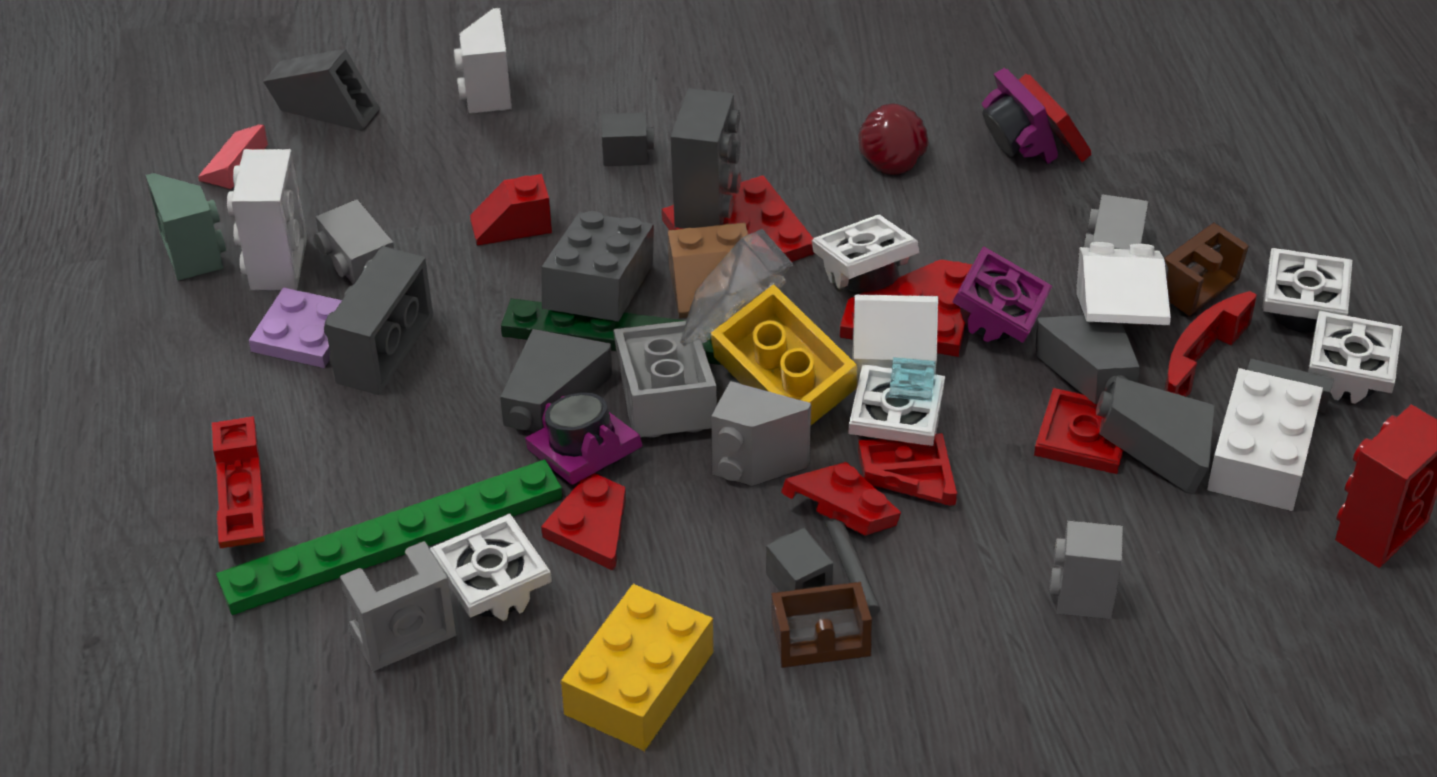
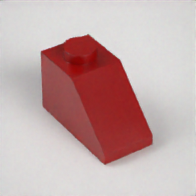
[470,174,552,246]

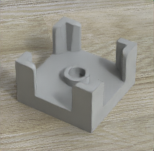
[340,541,456,671]

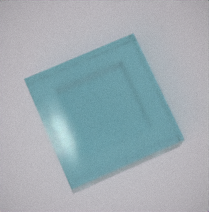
[889,357,935,401]

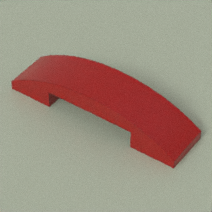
[1164,291,1257,397]
[212,416,265,549]

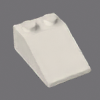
[1076,242,1171,325]

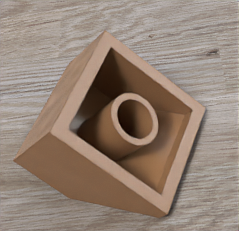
[668,223,757,318]

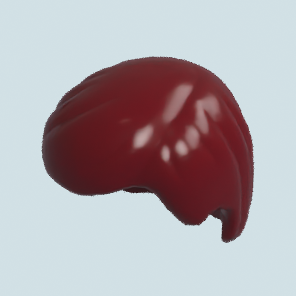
[858,103,928,175]

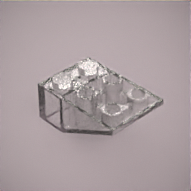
[680,229,794,346]

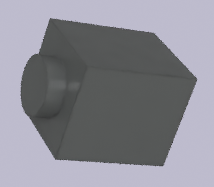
[602,112,655,166]
[766,528,833,592]

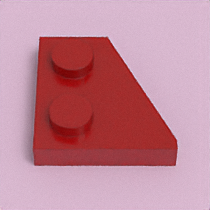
[858,433,957,506]
[781,462,902,535]
[541,473,626,571]

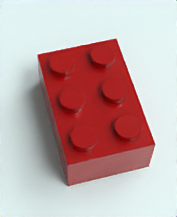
[1335,404,1437,568]

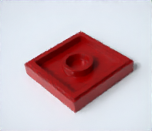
[1019,74,1092,162]
[1034,388,1124,474]

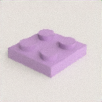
[249,288,342,368]

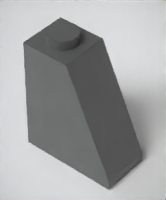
[263,49,380,130]
[1035,315,1140,404]
[500,329,612,432]
[1096,377,1215,494]

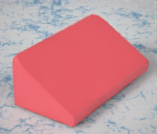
[198,124,268,189]

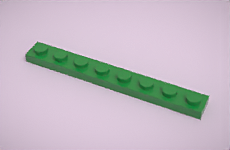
[216,459,562,616]

